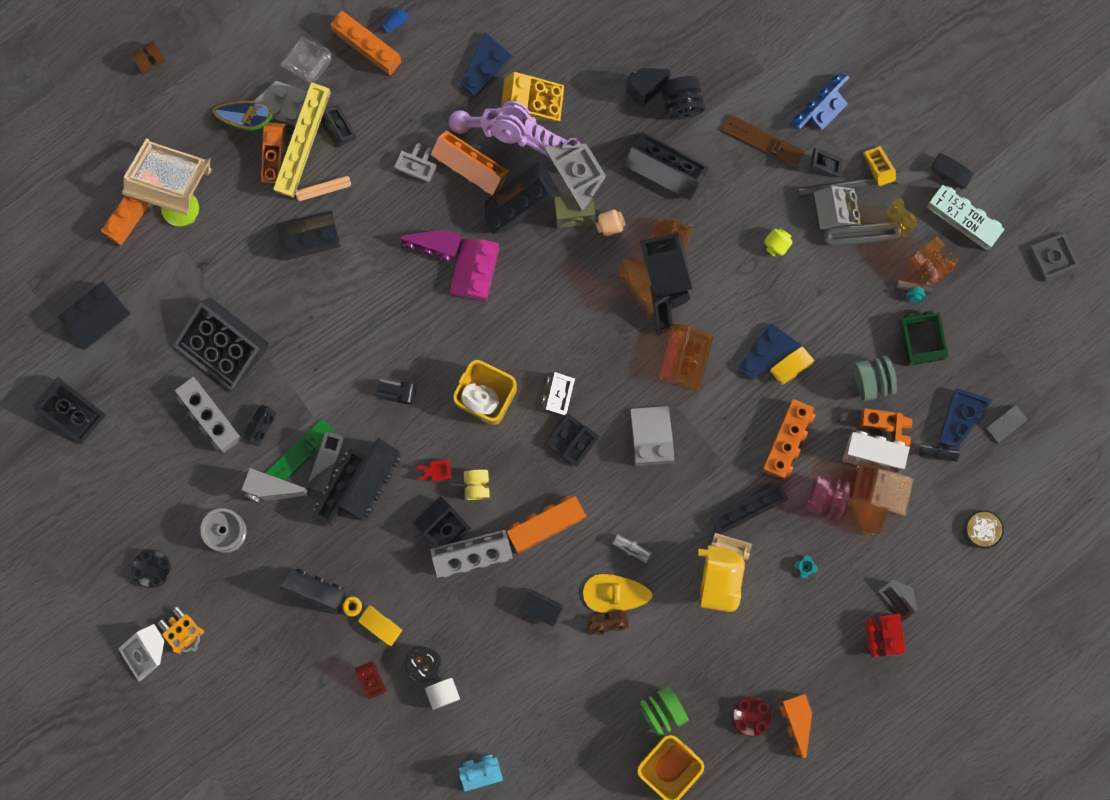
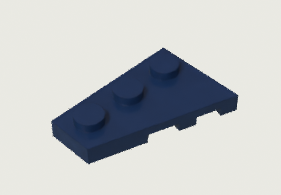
[737,323,802,380]

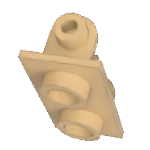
[711,533,752,561]

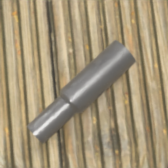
[896,280,932,294]

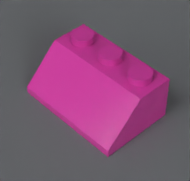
[449,239,499,302]

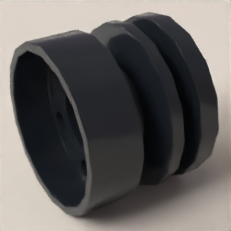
[661,76,705,120]

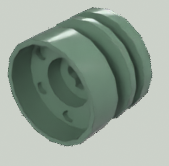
[854,355,897,402]

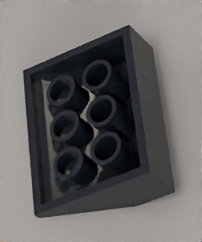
[173,297,270,392]

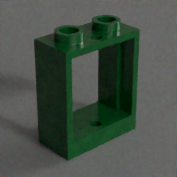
[899,310,949,366]

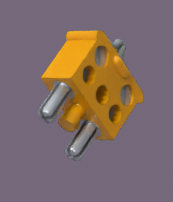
[158,607,204,654]

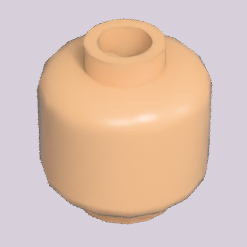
[596,209,625,237]

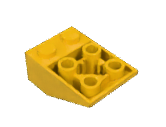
[501,72,564,122]

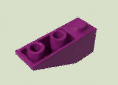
[400,230,462,261]

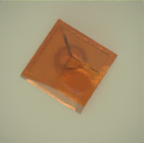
[844,499,888,537]

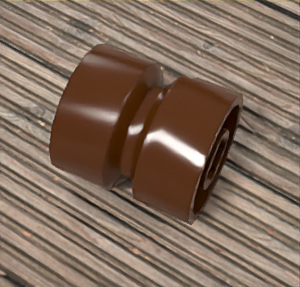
[131,40,166,75]

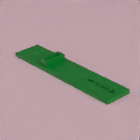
[265,419,335,481]

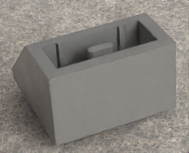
[814,186,861,229]

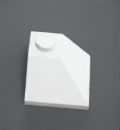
[119,624,164,682]

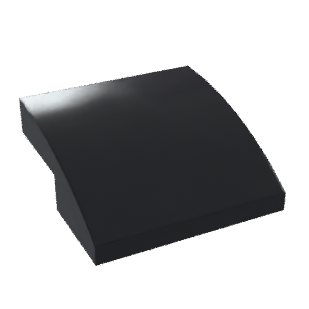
[544,413,600,467]

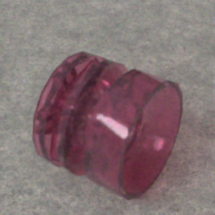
[807,472,850,521]

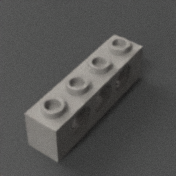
[175,377,242,453]
[430,530,513,578]

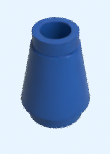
[381,6,409,33]

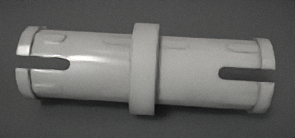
[612,534,652,563]

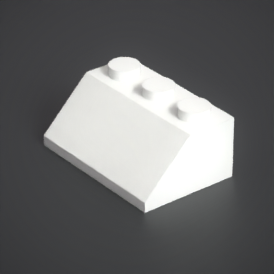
[842,431,910,476]

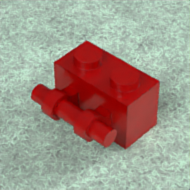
[865,614,906,658]

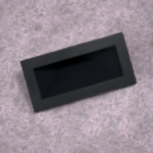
[652,295,674,336]

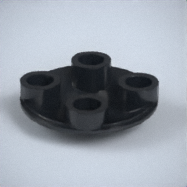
[132,549,171,588]

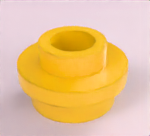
[342,597,362,616]

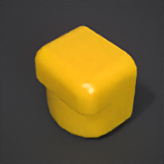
[454,360,517,425]
[698,545,745,612]

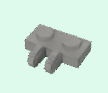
[394,143,437,183]

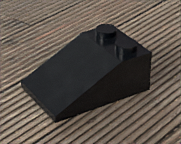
[33,376,106,444]

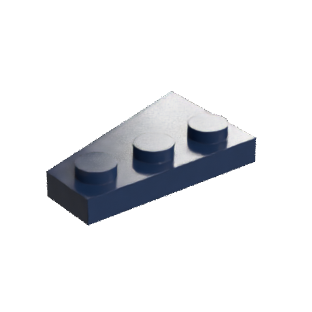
[461,32,512,98]
[938,388,993,449]

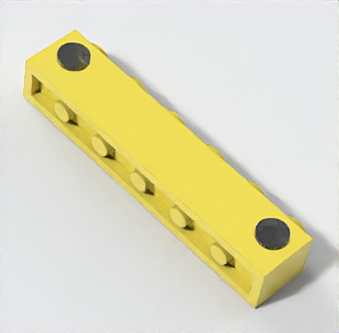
[273,82,331,198]

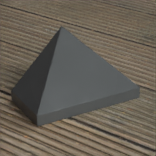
[986,405,1028,443]
[878,580,917,621]

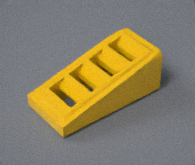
[863,146,896,186]

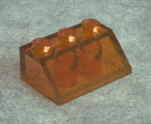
[659,324,713,391]

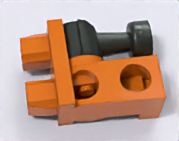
[860,408,912,447]

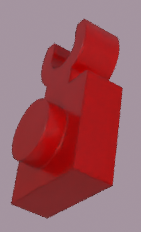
[417,460,452,482]

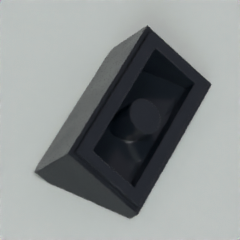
[321,106,356,148]

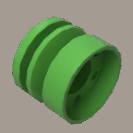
[639,685,689,738]

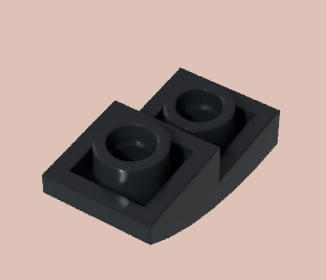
[930,153,974,190]

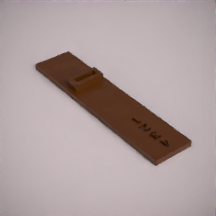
[721,114,805,168]

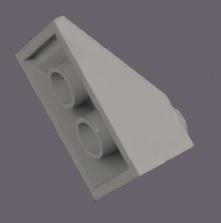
[630,406,674,466]
[242,468,309,502]

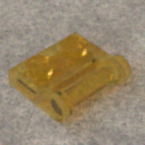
[887,198,918,238]

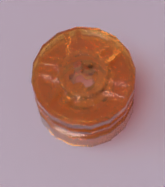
[908,236,960,286]

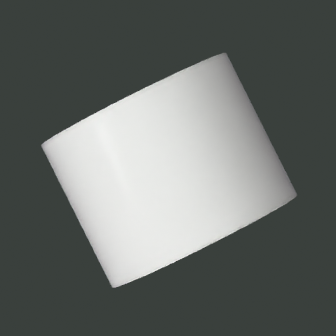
[425,678,460,710]

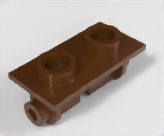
[588,609,629,635]

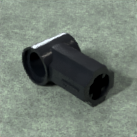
[377,379,417,405]

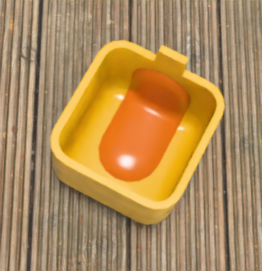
[637,735,704,800]

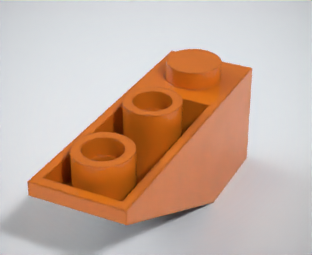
[261,122,286,183]
[780,694,812,758]

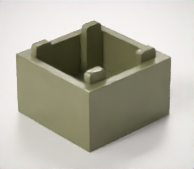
[554,194,595,229]

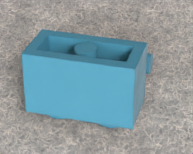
[458,755,503,791]

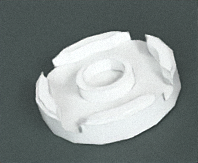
[461,383,499,414]

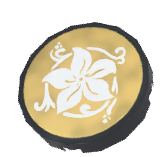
[964,510,1004,549]

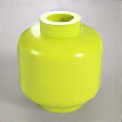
[764,228,792,257]

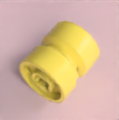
[463,470,490,500]

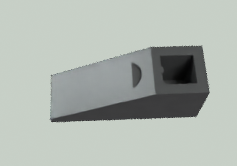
[306,431,344,493]

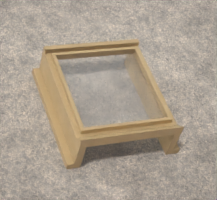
[122,139,211,215]

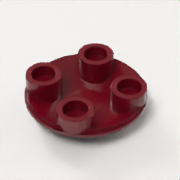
[732,697,771,737]

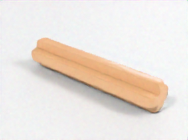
[296,176,351,201]

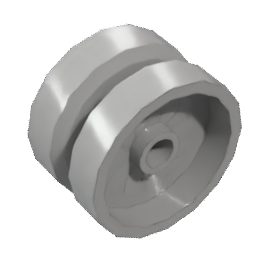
[200,508,247,553]

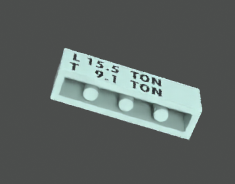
[927,185,1004,251]

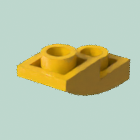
[770,346,814,385]
[358,605,402,646]

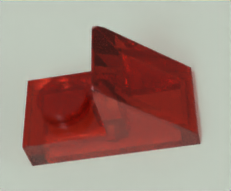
[355,661,387,699]

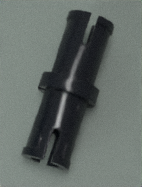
[919,443,960,462]

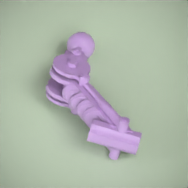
[449,100,580,158]

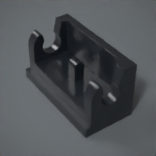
[518,588,564,627]

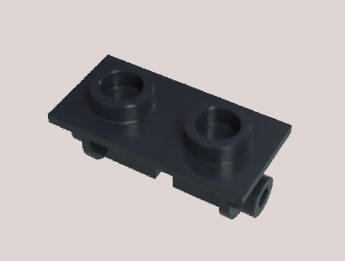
[243,404,277,446]

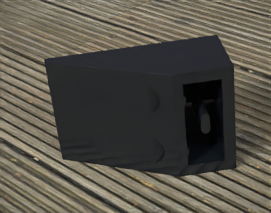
[640,232,693,297]

